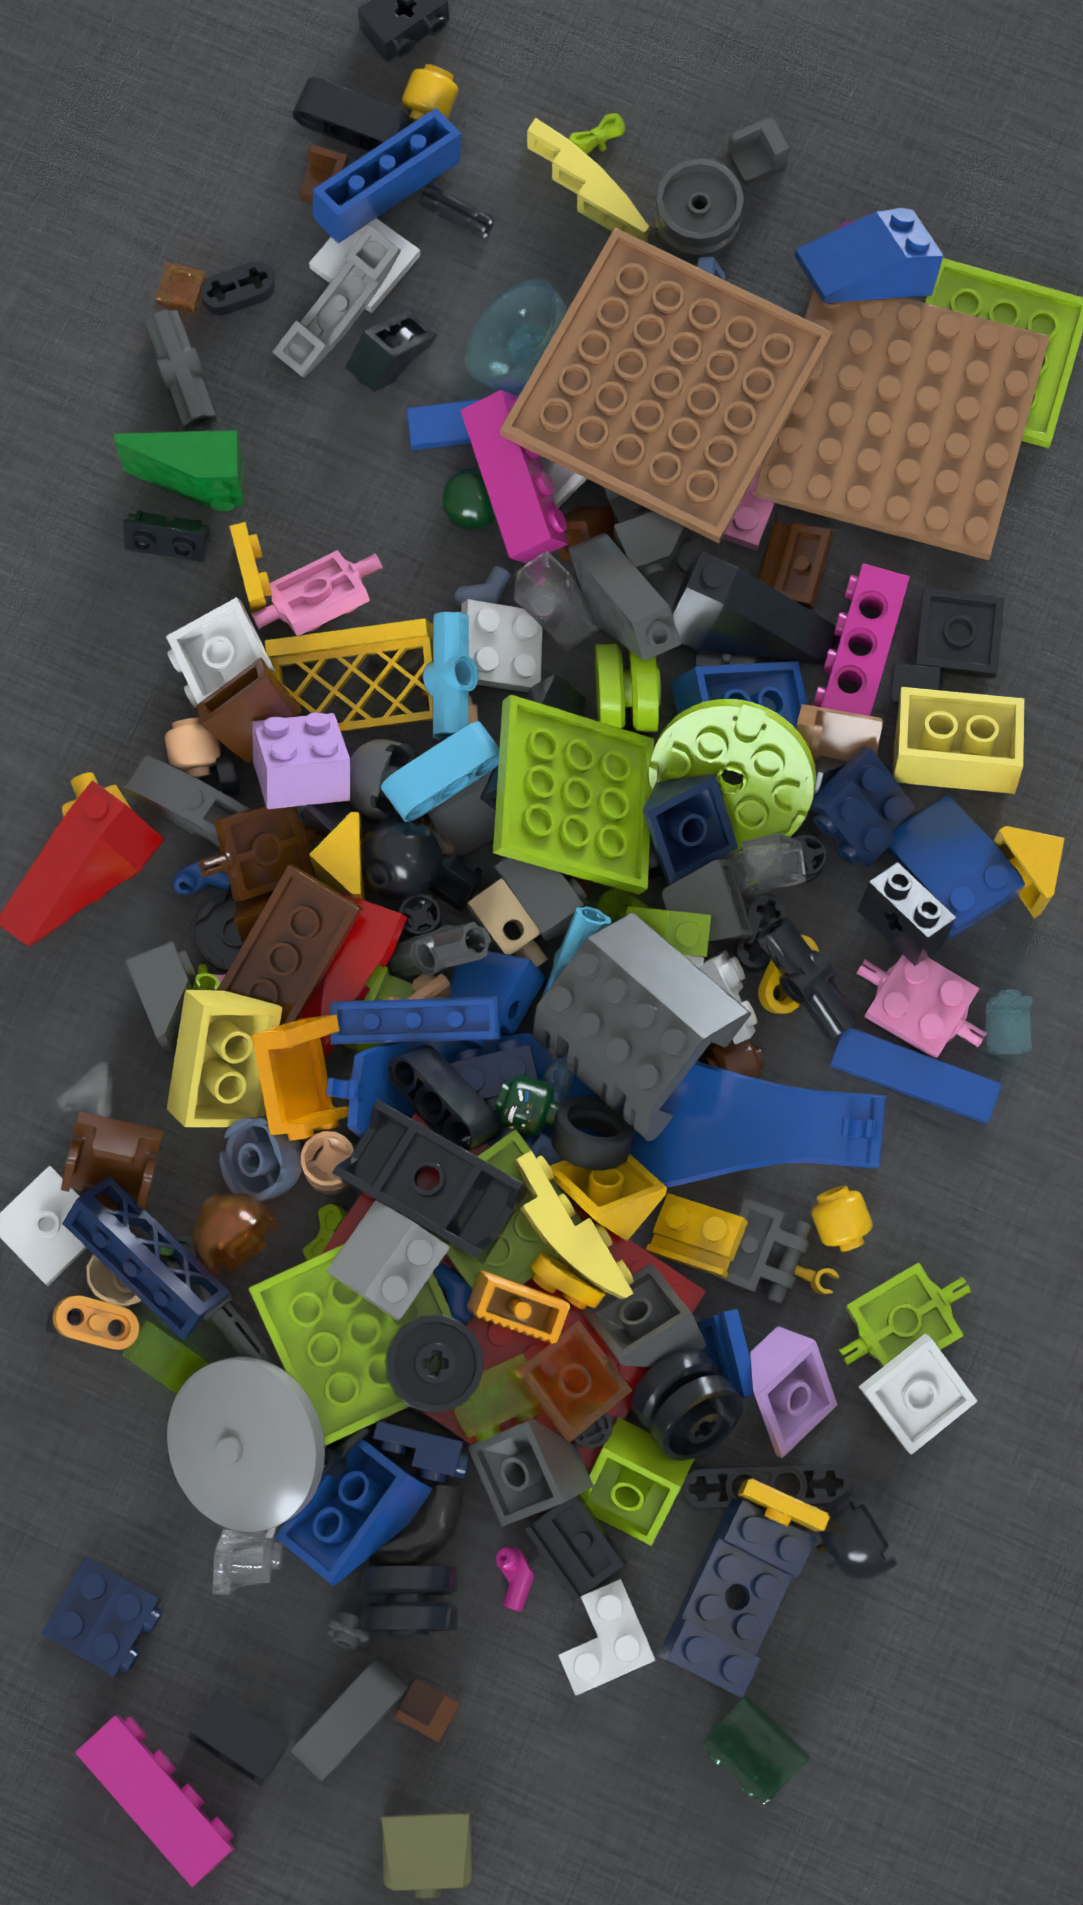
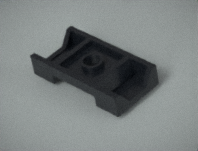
[332,1099,528,1264]

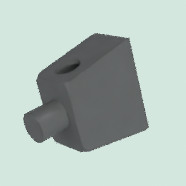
[662,859,754,944]

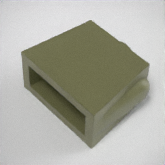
[381,1812,472,1898]

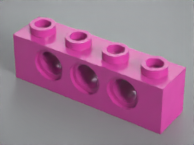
[813,563,910,716]

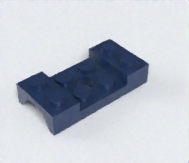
[658,1497,817,1698]

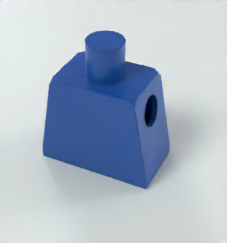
[449,951,545,1050]

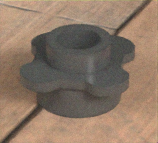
[327,1612,370,1650]

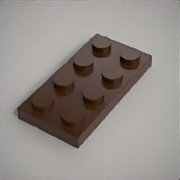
[217,864,363,1025]

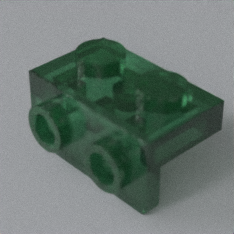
[702,1694,810,1806]

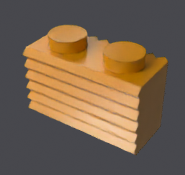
[467,1270,570,1344]

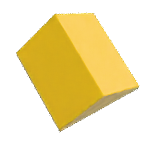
[309,812,365,900]
[993,826,1065,918]
[550,1154,667,1241]

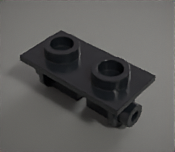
[123,510,209,562]

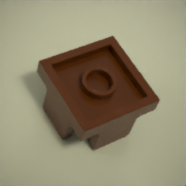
[61,1112,163,1211]

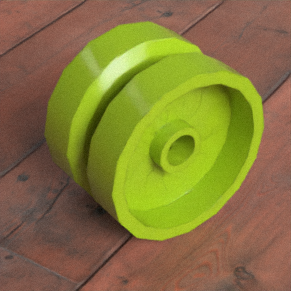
[595,643,661,733]

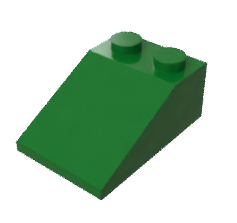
[114,430,244,511]

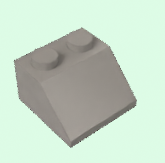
[326,1200,450,1321]

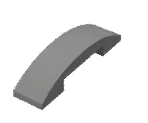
[272,224,401,377]

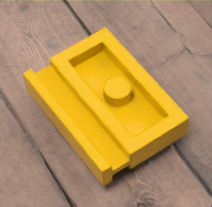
[230,522,272,613]
[646,1193,748,1279]

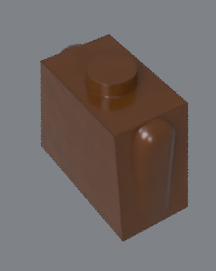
[197,657,301,764]

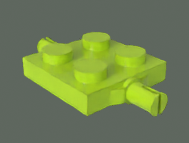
[838,1262,971,1367]

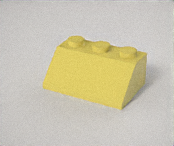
[892,687,1024,794]
[167,990,282,1127]

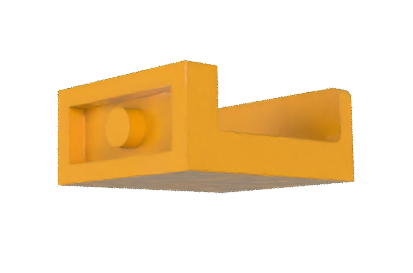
[252,1014,349,1140]

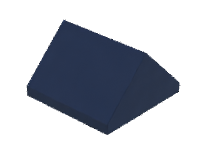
[642,774,738,885]

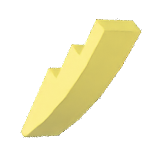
[527,118,649,243]

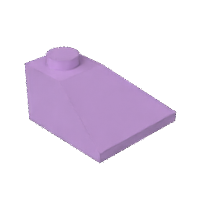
[750,1326,837,1458]

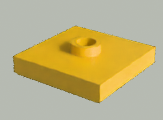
[736,1478,830,1532]

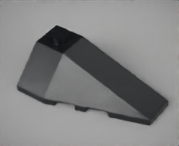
[671,551,836,665]

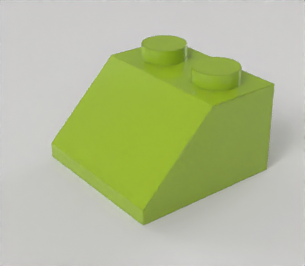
[580,1417,695,1546]

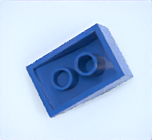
[794,208,943,303]
[671,661,807,729]
[887,794,1025,940]
[275,1433,433,1586]

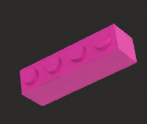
[460,390,569,564]
[75,1715,235,1887]

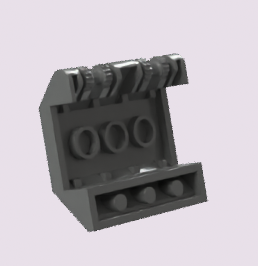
[533,913,752,1141]

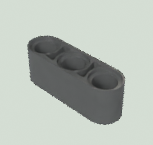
[290,1657,410,1783]

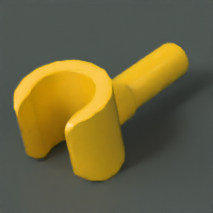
[793,1265,839,1295]

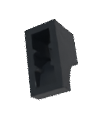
[345,310,437,392]

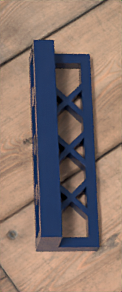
[62,1176,230,1341]

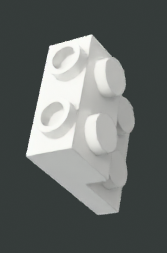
[166,597,275,708]

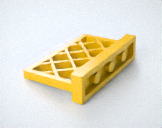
[265,618,433,732]

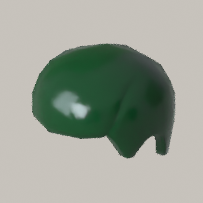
[442,468,496,530]

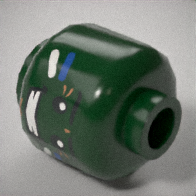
[494,1075,560,1136]

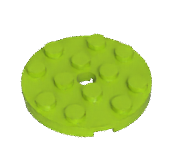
[649,699,816,855]

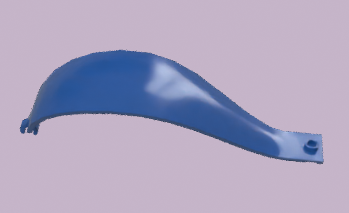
[326,1033,886,1199]

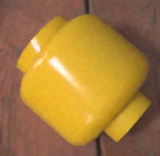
[402,64,459,122]
[811,1185,873,1252]

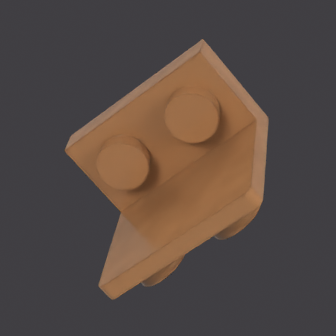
[796,704,883,769]

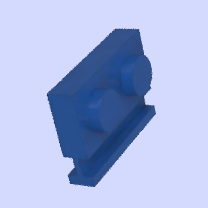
[697,1309,754,1399]

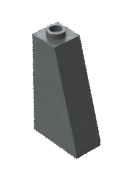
[568,532,681,660]

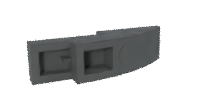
[124,755,248,847]

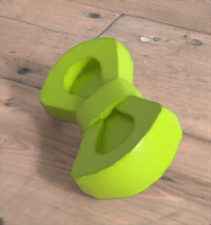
[569,113,625,154]
[303,1204,348,1260]

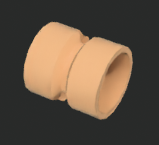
[300,1131,354,1195]

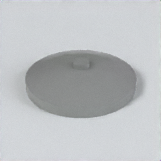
[167,1357,325,1532]

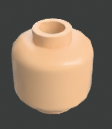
[165,717,221,778]

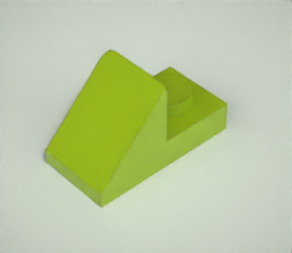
[626,906,711,957]

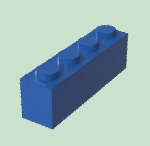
[313,108,461,244]

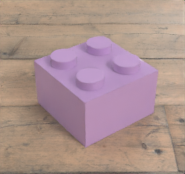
[252,713,350,809]

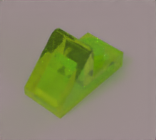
[122,1320,209,1394]

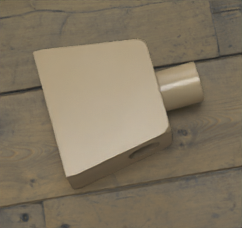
[467,878,548,967]

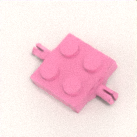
[251,550,383,636]
[856,954,987,1059]

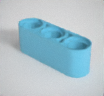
[381,721,500,822]

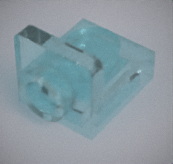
[986,990,1033,1054]

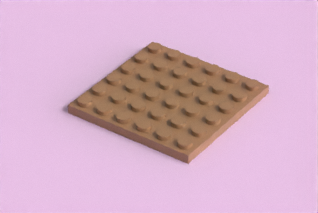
[500,228,833,543]
[754,288,1050,560]

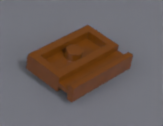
[759,521,834,609]

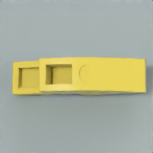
[513,1150,634,1299]

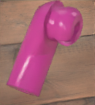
[495,1546,535,1613]

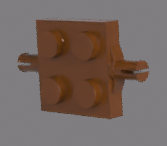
[198,804,324,901]

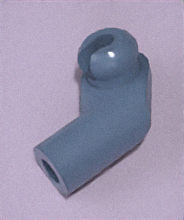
[454,566,511,607]

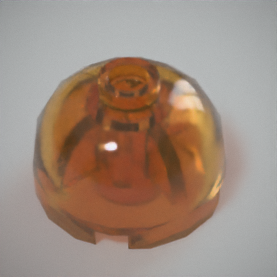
[192,1193,279,1276]

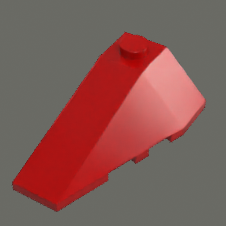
[0,780,165,948]
[300,893,407,1060]

